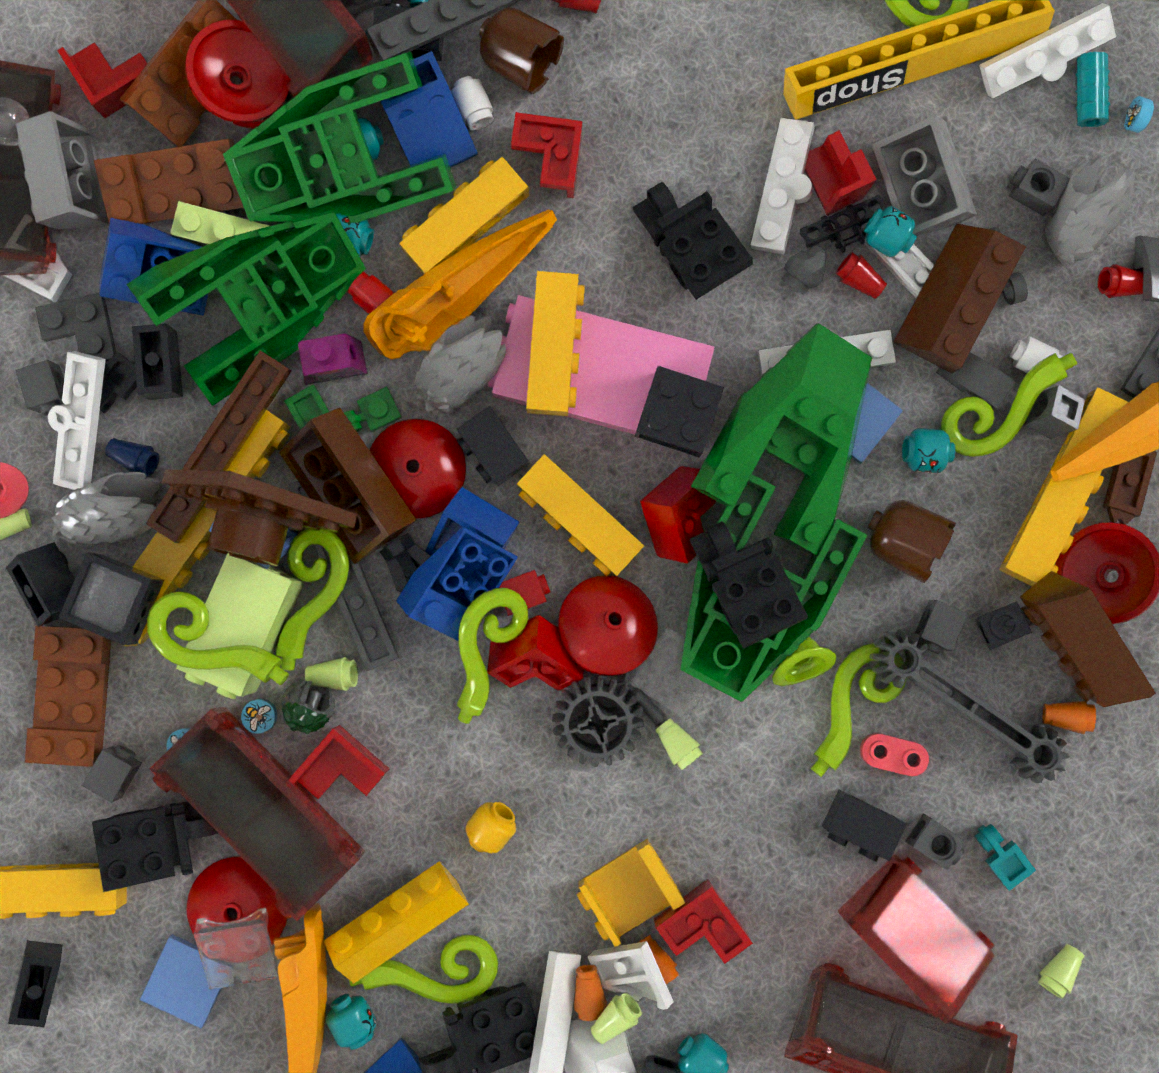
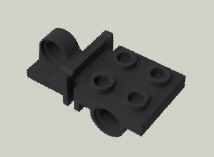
[633,182,753,300]
[690,521,808,649]
[92,795,222,892]
[418,982,537,1073]

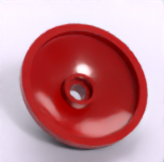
[185,20,291,123]
[370,419,466,519]
[1055,522,1159,624]
[558,575,658,676]
[187,856,289,960]

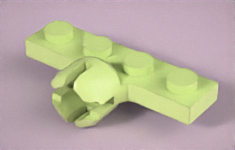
[170,201,269,245]

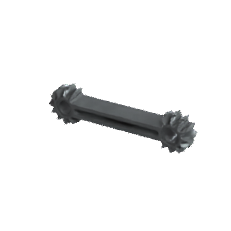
[869,629,1070,783]

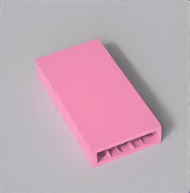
[488,295,715,434]

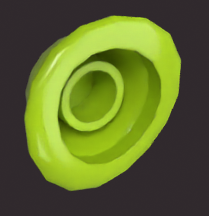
[772,637,836,686]

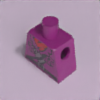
[298,334,368,385]

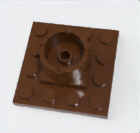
[161,469,357,566]

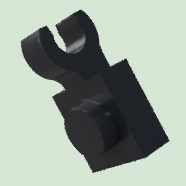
[100,352,137,413]

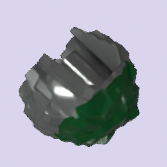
[281,679,335,734]

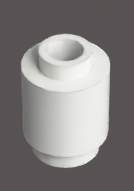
[451,76,494,131]
[1010,336,1063,373]

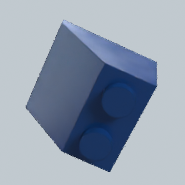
[425,487,520,556]

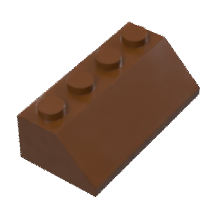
[893,224,1026,373]
[279,407,416,565]
[1020,571,1156,707]

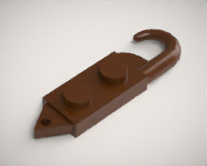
[1103,450,1157,525]

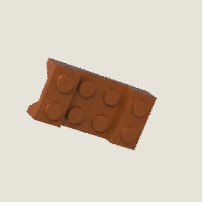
[119,0,237,147]
[94,139,244,224]
[25,625,111,767]

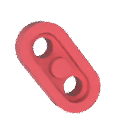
[860,733,929,776]

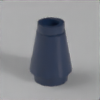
[105,438,159,477]

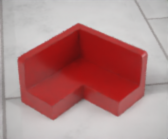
[57,42,148,118]
[511,112,583,198]
[805,130,877,216]
[640,466,716,564]
[487,615,584,691]
[288,725,390,799]
[654,879,753,964]

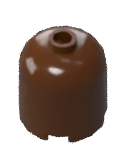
[479,7,564,94]
[867,500,956,583]

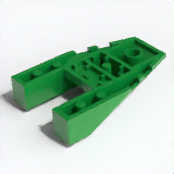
[223,52,456,223]
[126,210,366,406]
[691,323,872,555]
[680,474,868,702]

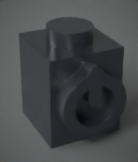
[975,601,1034,650]

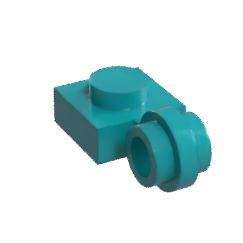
[974,823,1036,891]

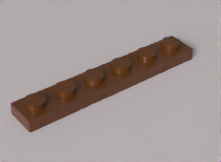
[146,350,292,543]

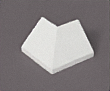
[564,1018,637,1073]

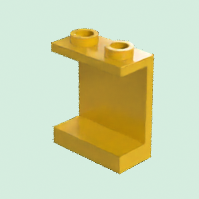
[577,838,685,947]

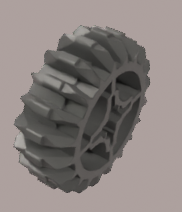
[552,675,644,767]

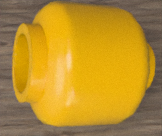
[465,802,516,853]

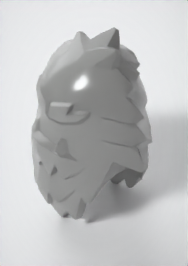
[1044,158,1135,267]
[415,315,506,415]
[50,472,162,545]

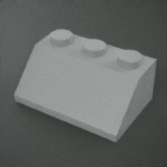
[16,111,109,229]
[872,115,977,236]

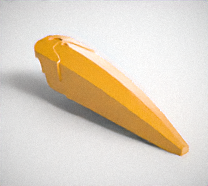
[363,209,557,359]
[1050,381,1159,482]
[274,903,327,1073]

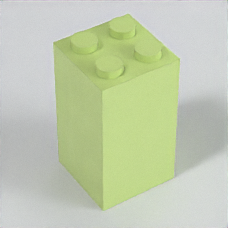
[176,553,305,699]

